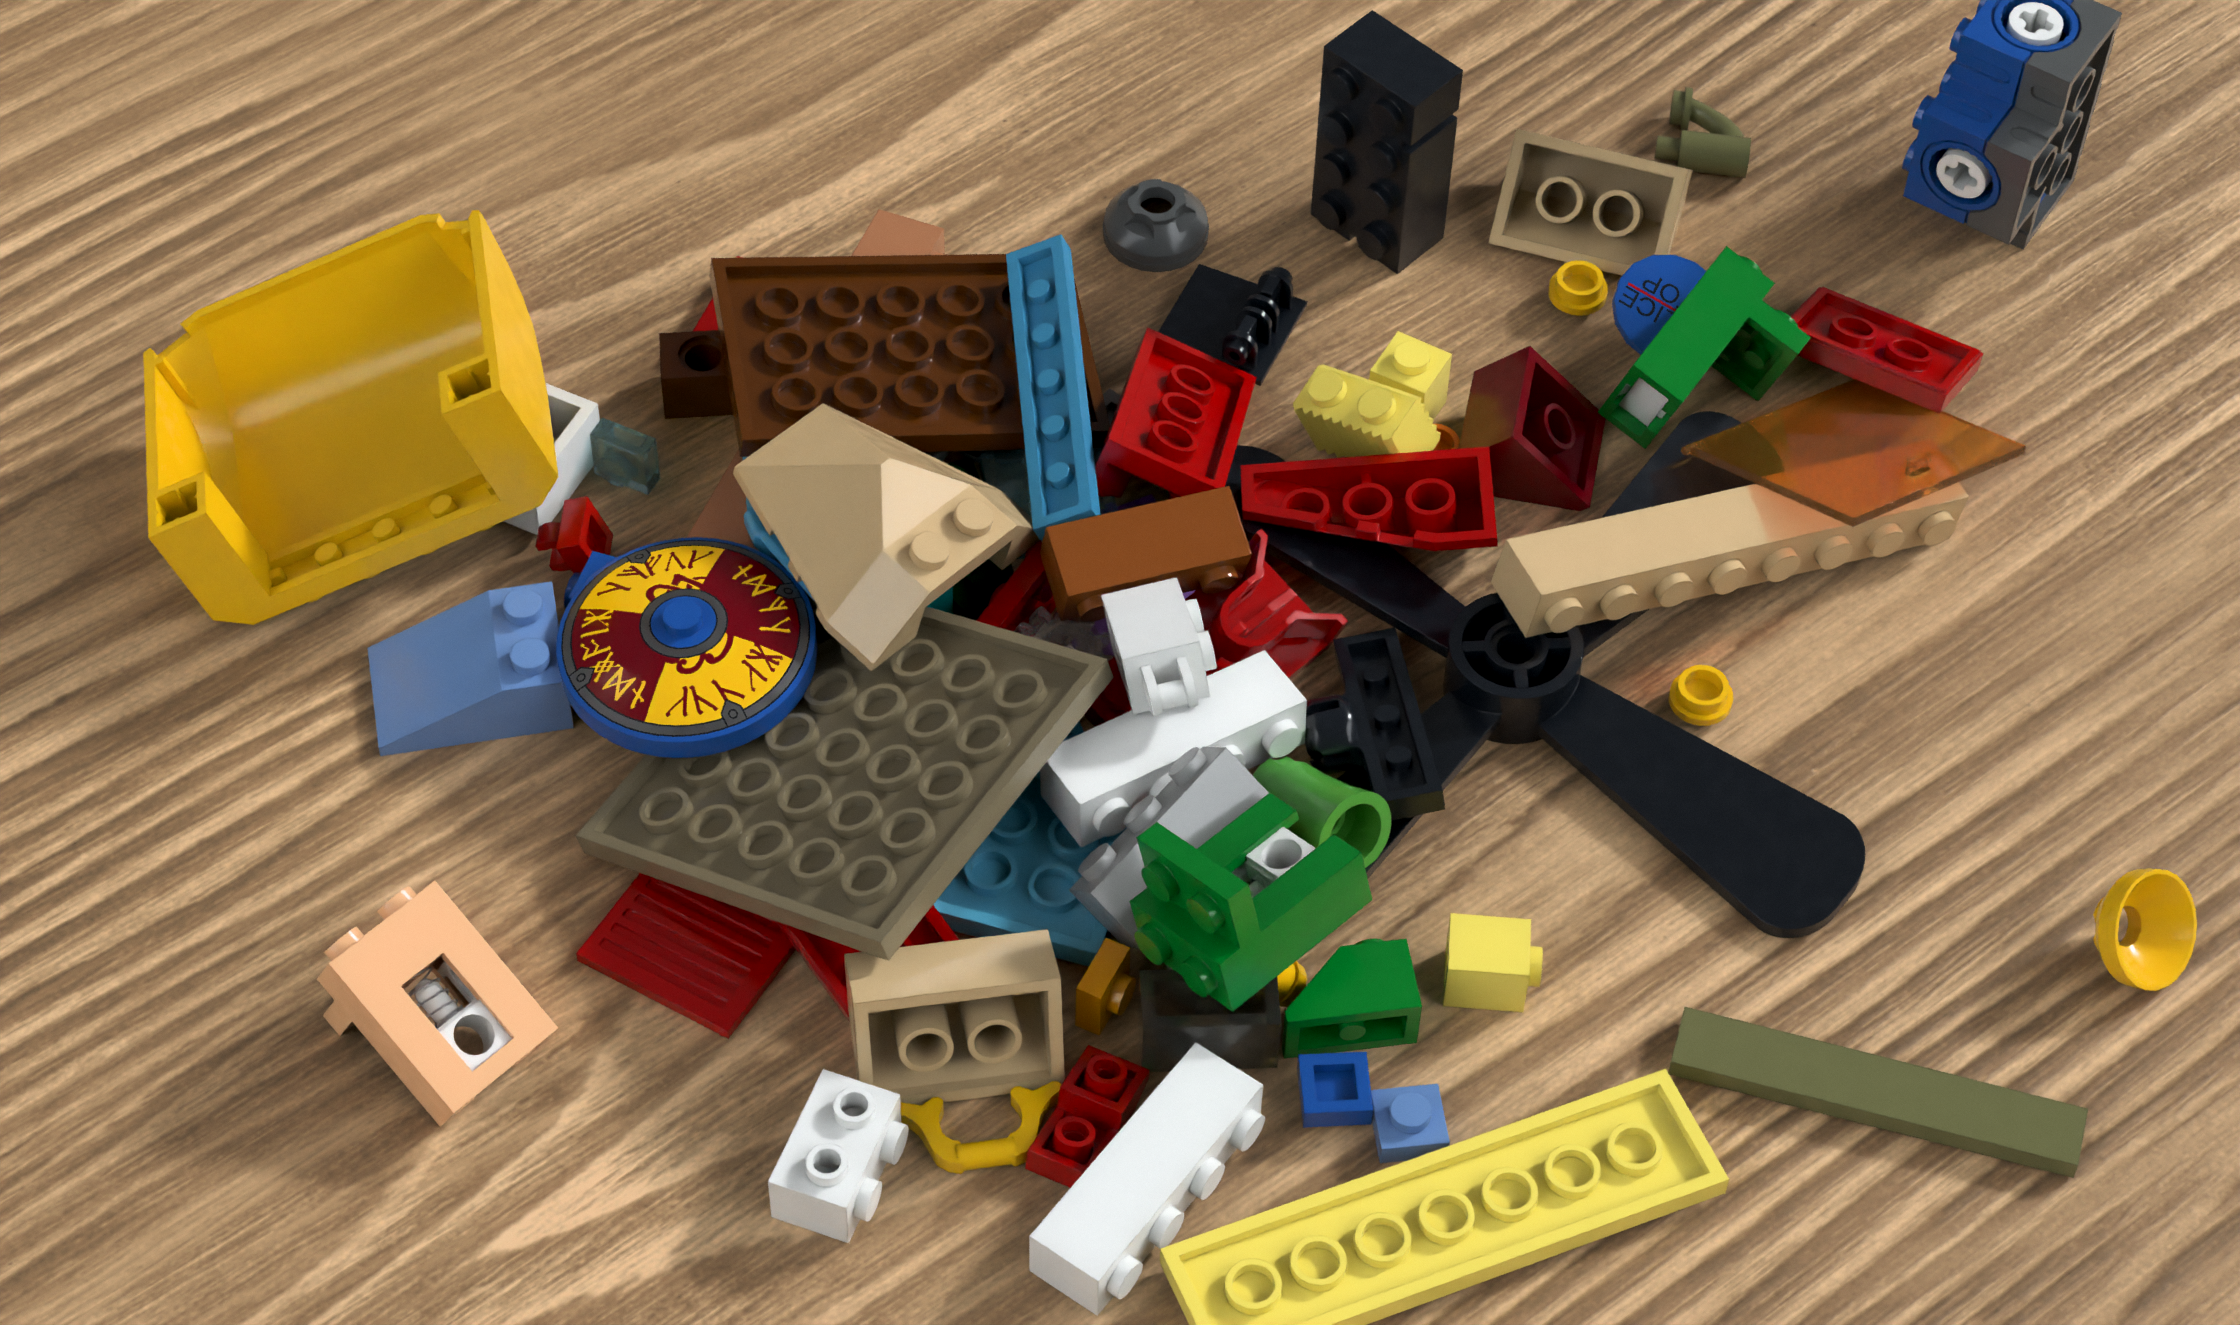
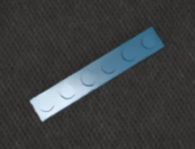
[1006,234,1101,542]

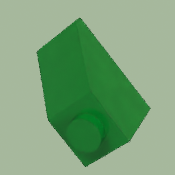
[1282,939,1422,1059]

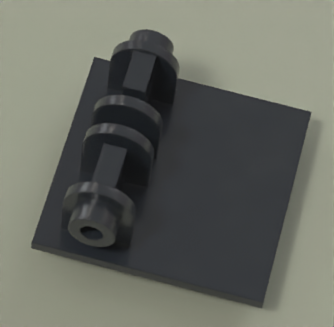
[1158,264,1308,386]

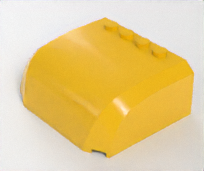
[143,210,559,625]

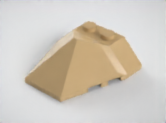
[733,403,1040,671]

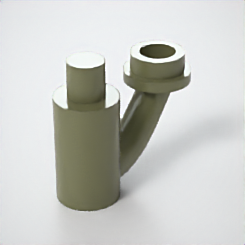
[1654,87,1751,178]

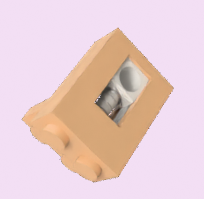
[317,881,558,1127]

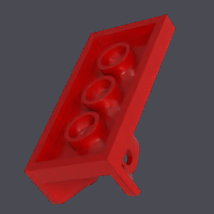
[1095,327,1257,500]
[1084,529,1348,727]

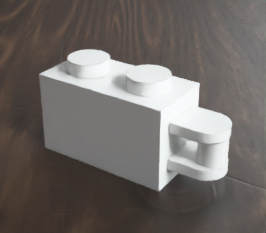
[1101,577,1217,716]

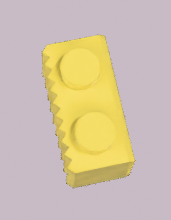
[1293,364,1441,458]

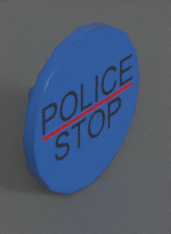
[1612,255,1706,355]

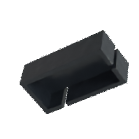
[1311,10,1463,274]

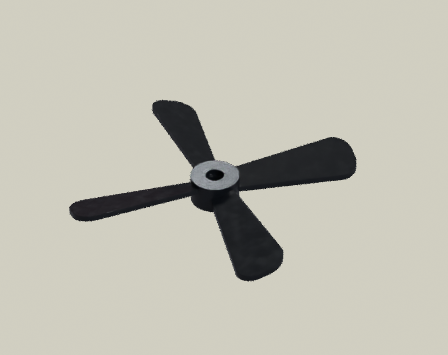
[1225,411,1866,938]

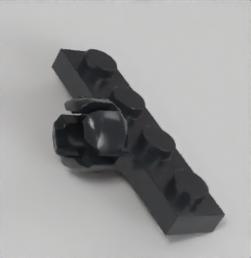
[1305,627,1445,820]

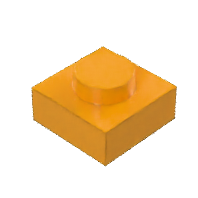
[1075,938,1136,1035]

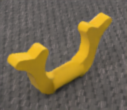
[901,1081,1061,1174]

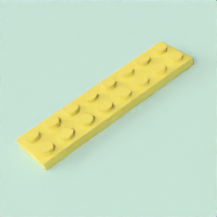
[1160,1069,1729,1325]

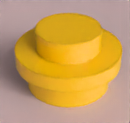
[1548,260,1608,316]
[1668,665,1733,726]

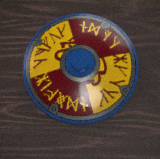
[556,537,818,758]

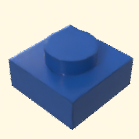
[1297,1052,1373,1128]

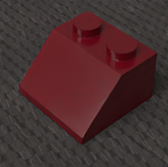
[1458,346,1606,511]

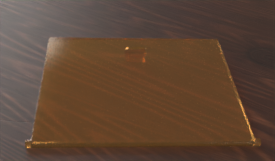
[1681,379,2026,527]

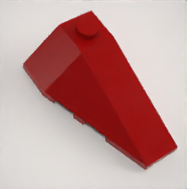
[1241,446,1498,551]

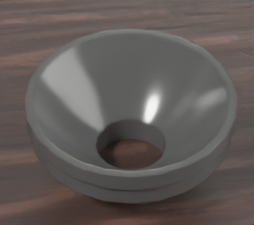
[1102,179,1209,272]

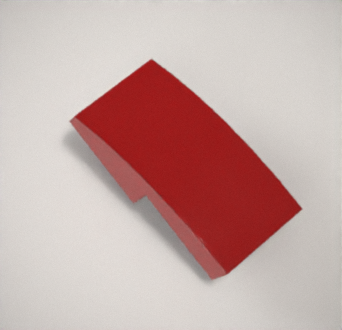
[1025,1045,1150,1188]

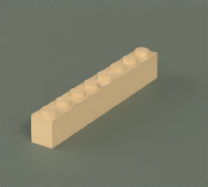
[1491,445,1969,638]

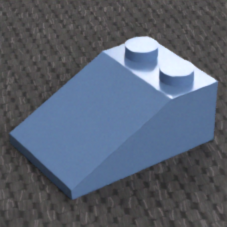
[367,581,574,756]

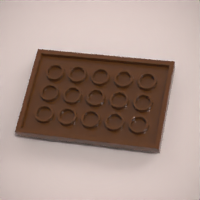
[709,254,1110,457]

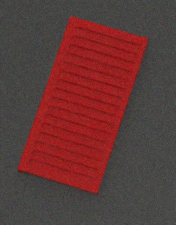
[576,873,796,1039]

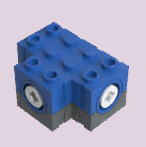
[1902,0,2122,250]

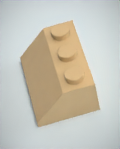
[1488,129,1693,276]
[844,929,1065,1105]

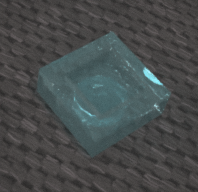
[590,418,660,495]

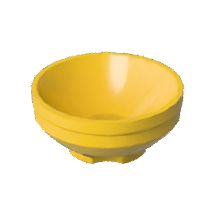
[2093,868,2197,991]

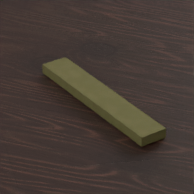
[1668,1007,2088,1178]

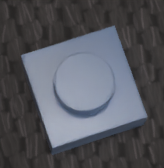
[1371,1084,1450,1163]

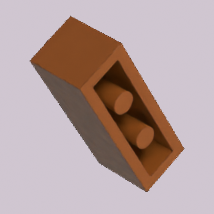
[1039,486,1252,622]

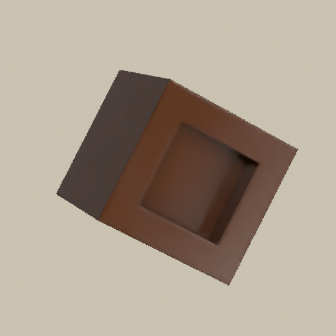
[659,330,733,419]

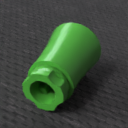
[1253,756,1391,868]

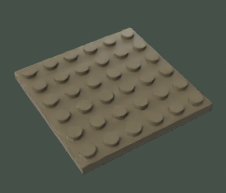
[576,590,1114,961]

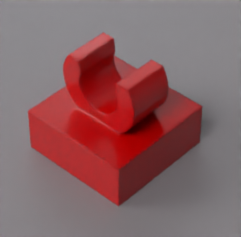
[535,496,613,574]

